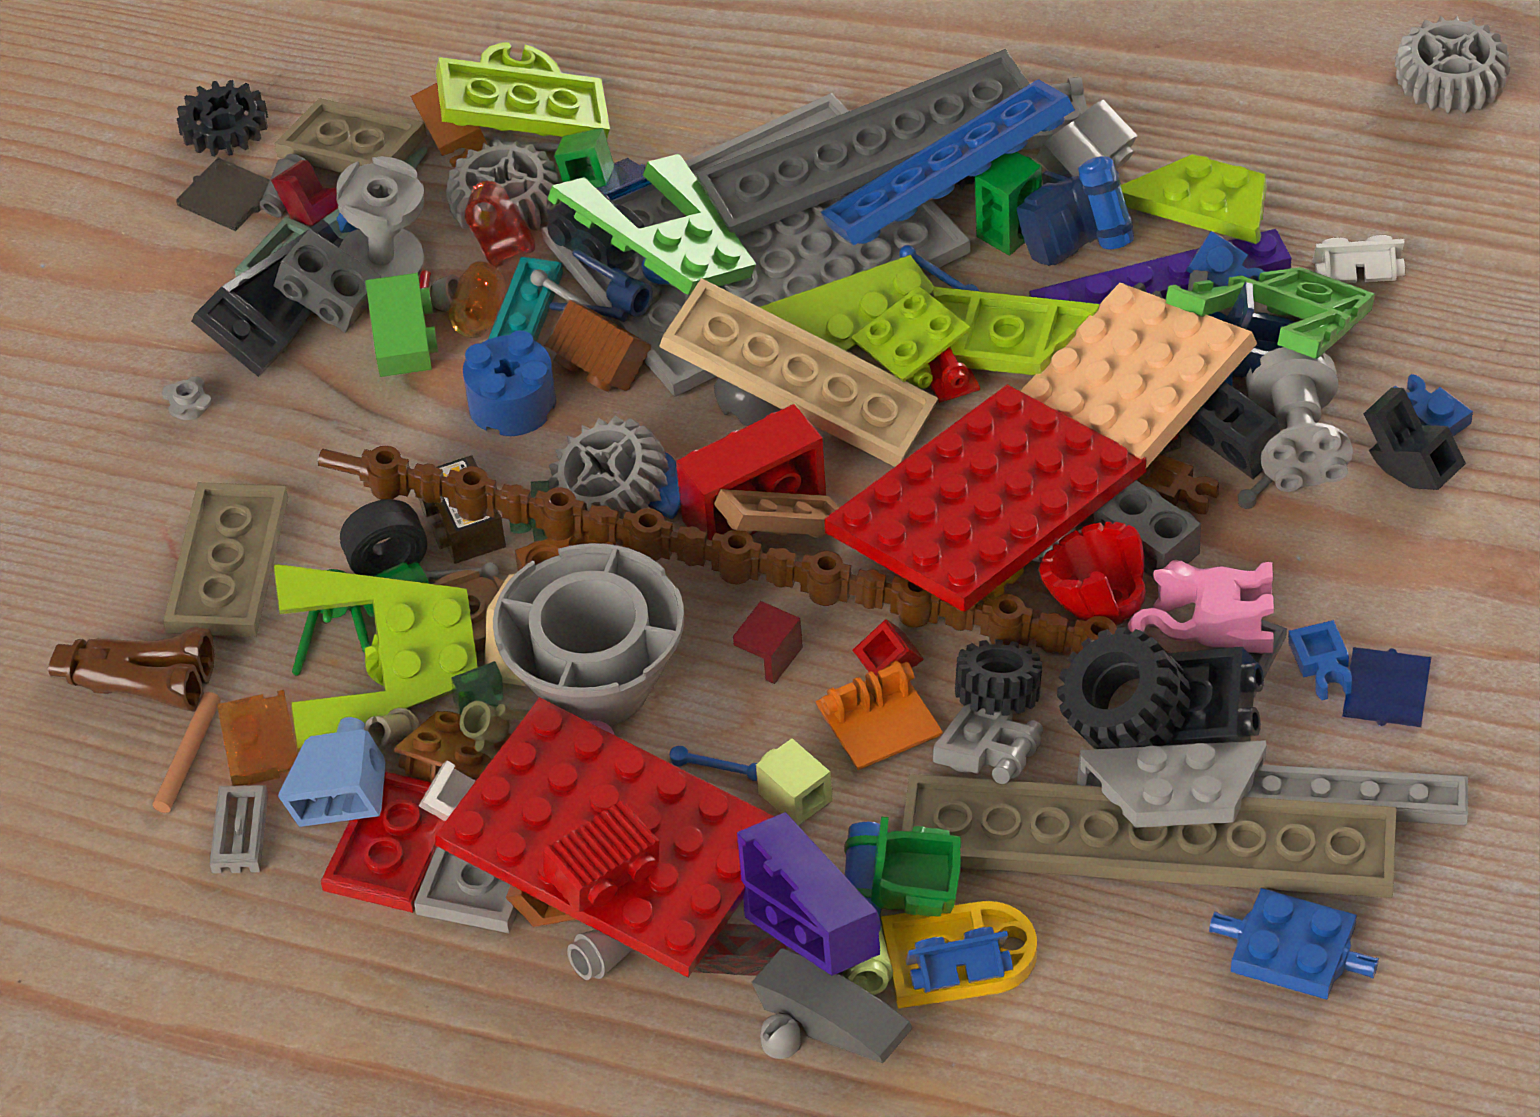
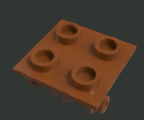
[394,710,511,782]

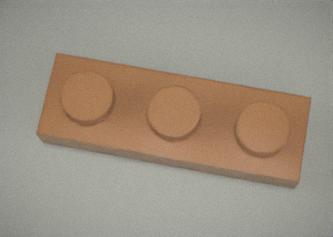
[714,489,839,538]

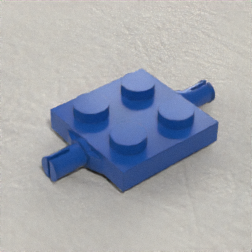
[1209,888,1379,1000]

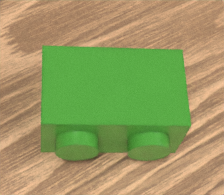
[365,273,438,377]

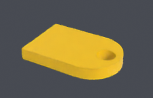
[881,901,1037,1009]

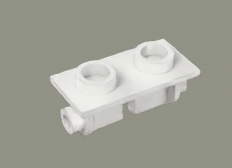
[1312,235,1405,283]

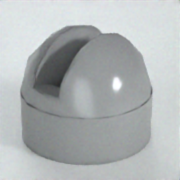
[430,275,466,312]
[760,1013,801,1059]

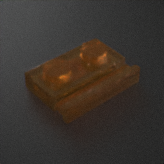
[217,690,298,786]

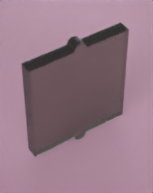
[176,157,270,231]

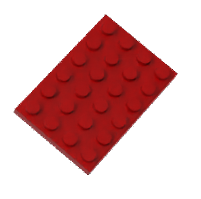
[824,384,1147,613]
[435,697,775,978]

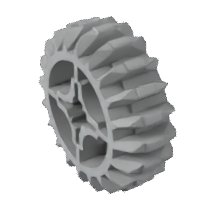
[1395,16,1510,114]
[446,140,560,241]
[547,415,669,519]

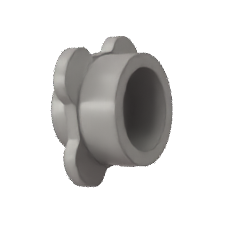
[162,377,211,420]

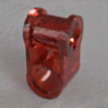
[465,180,535,269]

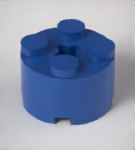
[463,330,556,436]

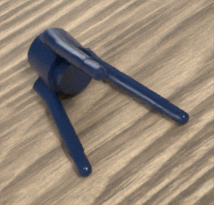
[549,249,653,322]

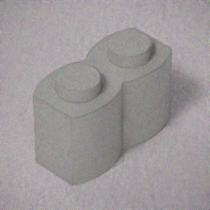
[1036,100,1137,177]

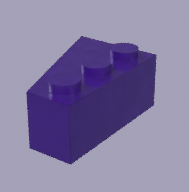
[737,812,881,976]

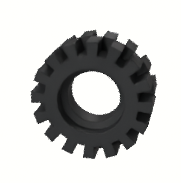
[955,639,1042,716]

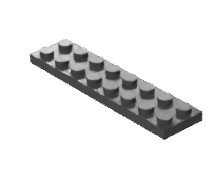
[696,49,1030,237]

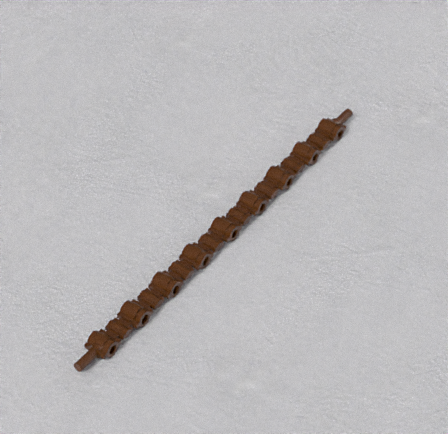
[318,446,1169,654]

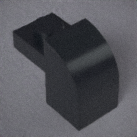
[1363,387,1466,490]

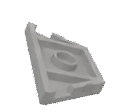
[1080,740,1267,827]

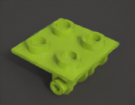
[851,285,972,389]

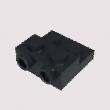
[1157,647,1264,746]

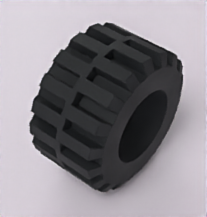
[1057,627,1190,749]

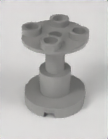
[336,156,424,278]
[1246,347,1353,492]

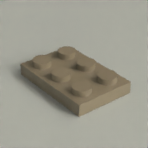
[274,98,427,172]

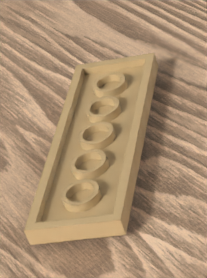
[660,278,938,467]

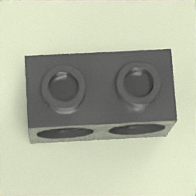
[274,229,381,333]
[1094,480,1201,578]

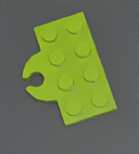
[436,42,610,139]

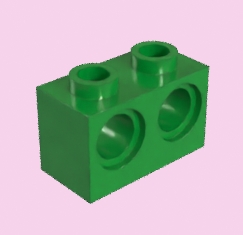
[975,152,1042,256]

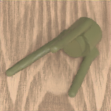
[460,701,529,759]

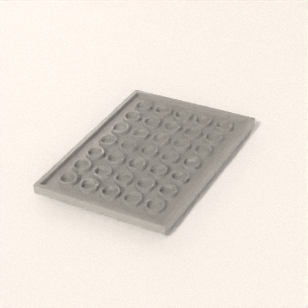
[542,93,970,397]

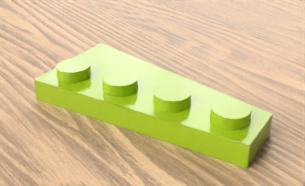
[760,255,934,352]

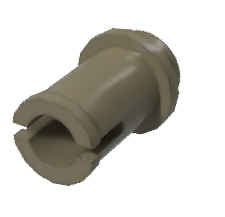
[364,708,419,746]

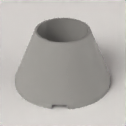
[493,543,684,726]

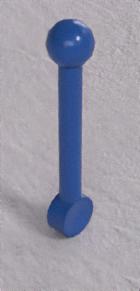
[899,245,979,291]
[669,746,757,781]

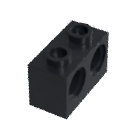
[1187,381,1281,480]

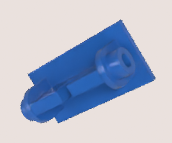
[906,927,1013,993]

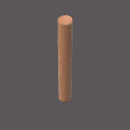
[152,692,221,813]

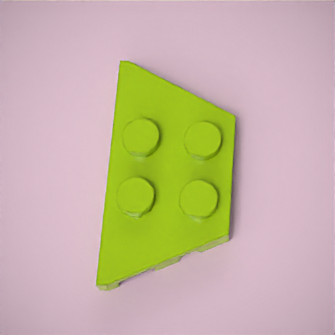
[1120,154,1267,244]
[933,287,1099,375]

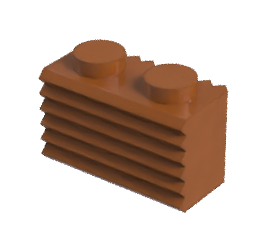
[544,299,651,392]

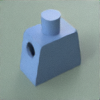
[278,717,386,827]

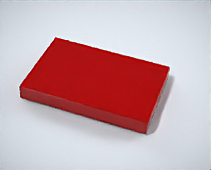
[321,772,445,913]

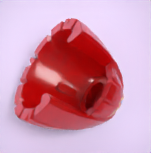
[1039,522,1146,625]

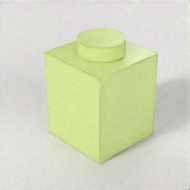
[756,738,832,826]

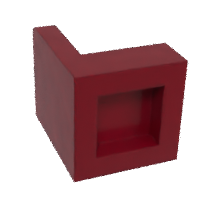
[271,160,338,225]
[733,601,803,684]

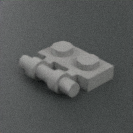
[933,704,1043,784]

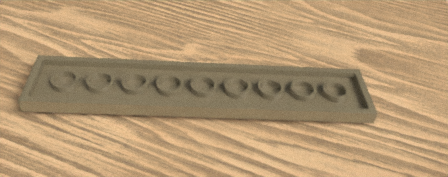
[902,774,1396,898]

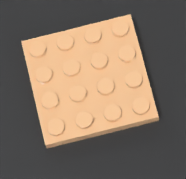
[1021,283,1257,468]

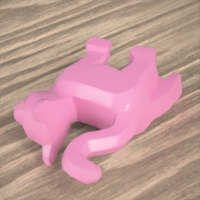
[1128,560,1274,654]

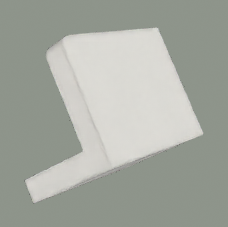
[419,760,475,821]

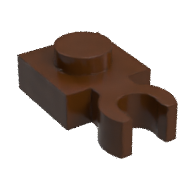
[1137,454,1219,514]

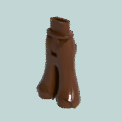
[48,627,215,712]

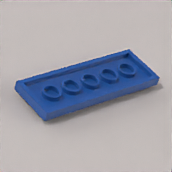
[821,79,1075,246]

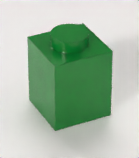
[554,128,615,188]

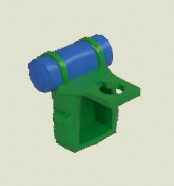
[844,816,961,919]

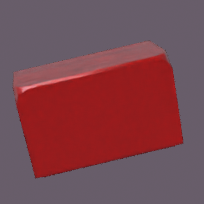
[852,619,924,676]

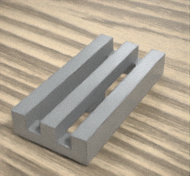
[210,785,268,873]

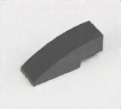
[752,948,913,1063]

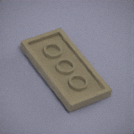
[163,482,288,637]

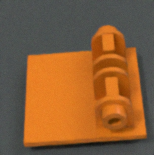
[815,661,943,770]

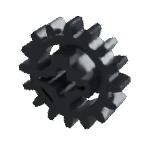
[176,80,269,157]

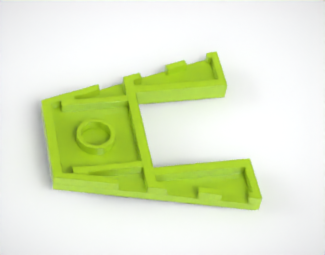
[274,564,479,752]

